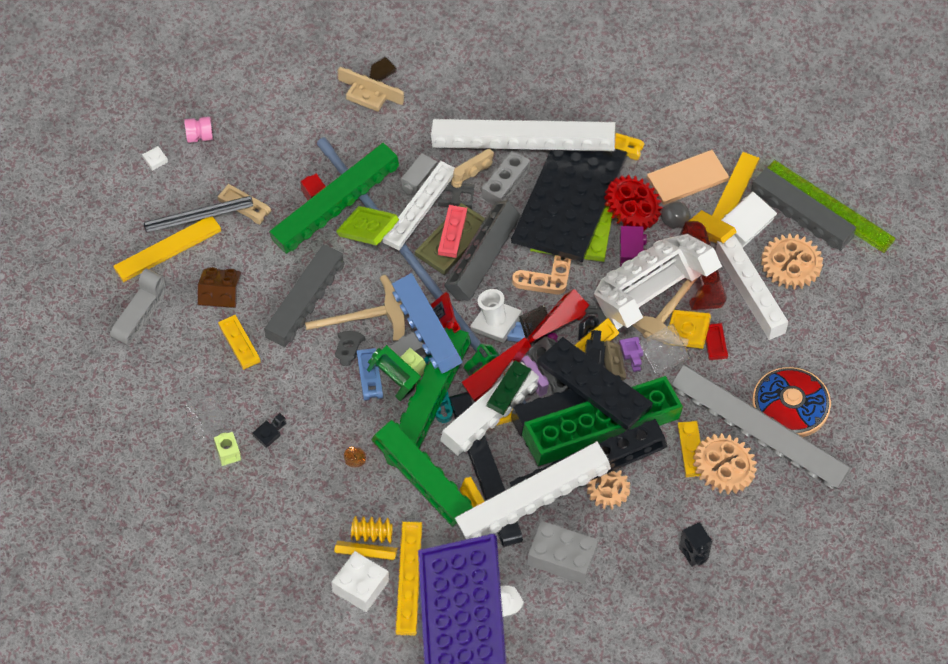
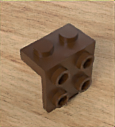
[198,267,241,308]

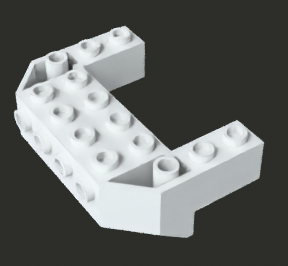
[594,234,722,330]

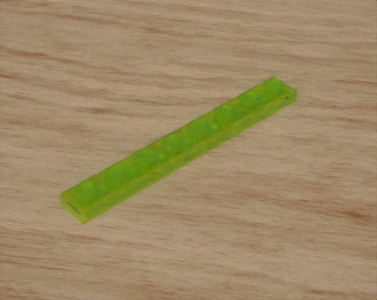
[767,160,896,253]

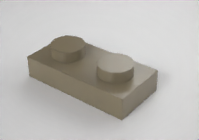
[604,341,626,381]

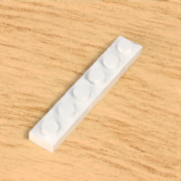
[383,161,455,250]

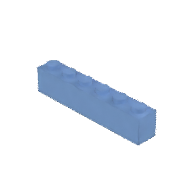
[392,273,463,374]

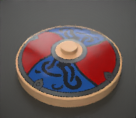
[752,367,831,437]

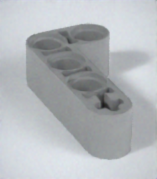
[110,269,166,345]

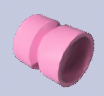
[184,116,213,143]

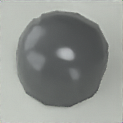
[661,201,691,229]

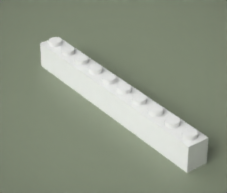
[431,119,616,151]

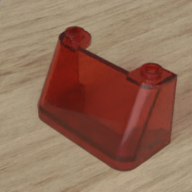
[680,221,727,310]

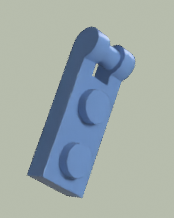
[357,348,383,401]

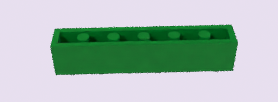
[371,420,474,527]

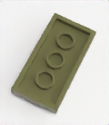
[415,203,485,275]

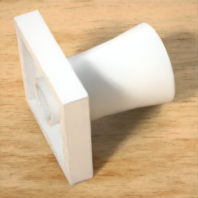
[470,289,523,343]

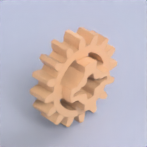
[587,470,630,509]

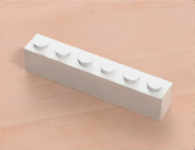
[715,235,788,340]
[440,362,539,456]

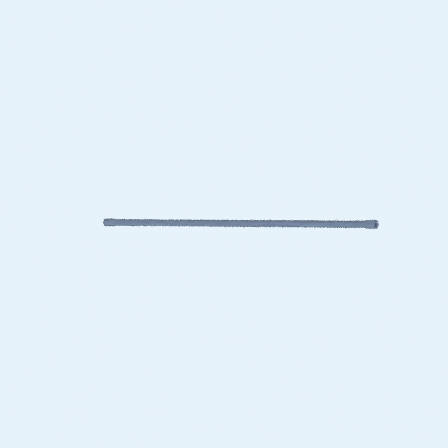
[317,137,566,460]

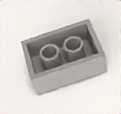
[527,521,599,584]

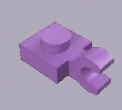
[619,337,643,372]

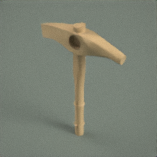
[305,275,405,341]
[632,278,698,346]

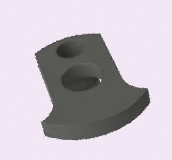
[335,331,366,366]

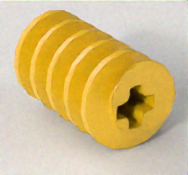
[351,516,393,543]

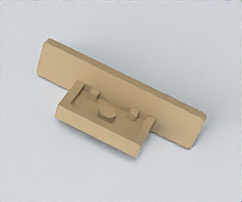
[338,67,404,112]

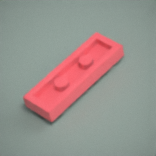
[438,205,467,258]

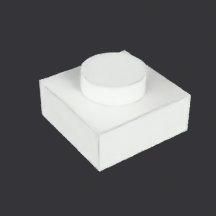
[142,146,168,170]

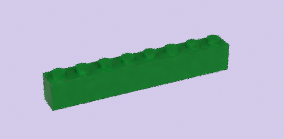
[269,143,399,254]
[384,328,471,468]

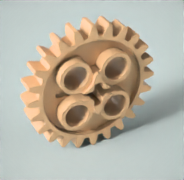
[761,234,823,290]
[693,433,757,494]

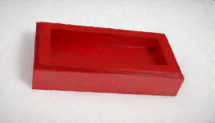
[705,323,728,360]

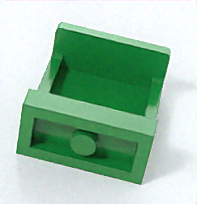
[367,345,421,401]

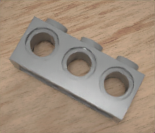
[481,151,531,205]

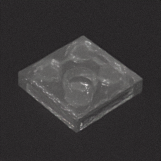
[639,324,691,376]

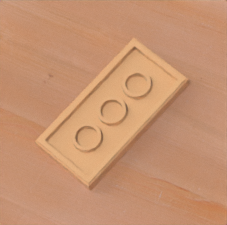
[647,150,729,205]

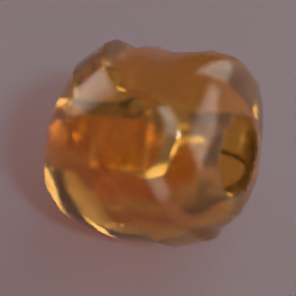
[344,446,366,468]

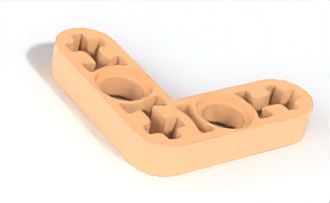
[512,255,572,294]

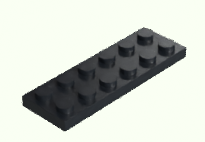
[537,337,653,430]

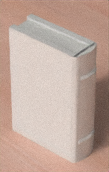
[721,192,777,248]

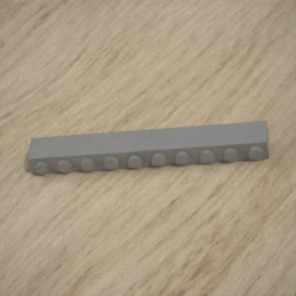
[672,365,853,489]

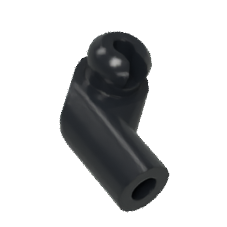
[578,315,599,340]

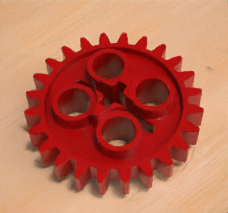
[604,175,662,231]

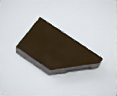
[369,56,396,81]

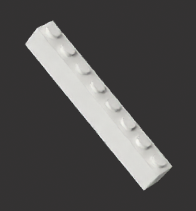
[455,442,611,539]

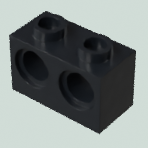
[679,522,712,567]

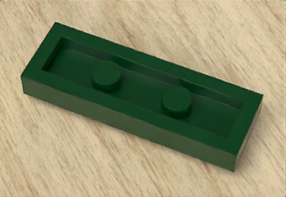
[486,360,532,416]

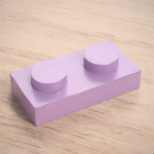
[520,355,549,397]

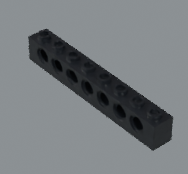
[509,419,668,487]

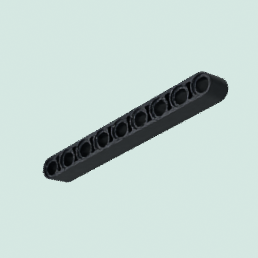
[449,392,523,548]

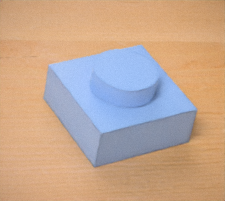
[507,322,531,342]

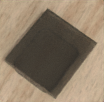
[519,305,548,345]

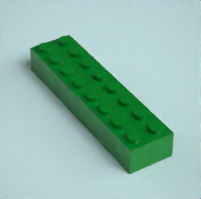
[522,376,683,467]

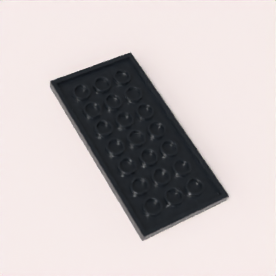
[511,149,627,262]

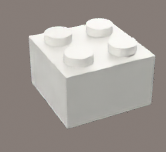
[332,551,389,612]

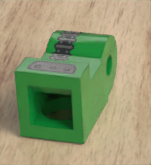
[464,344,499,376]

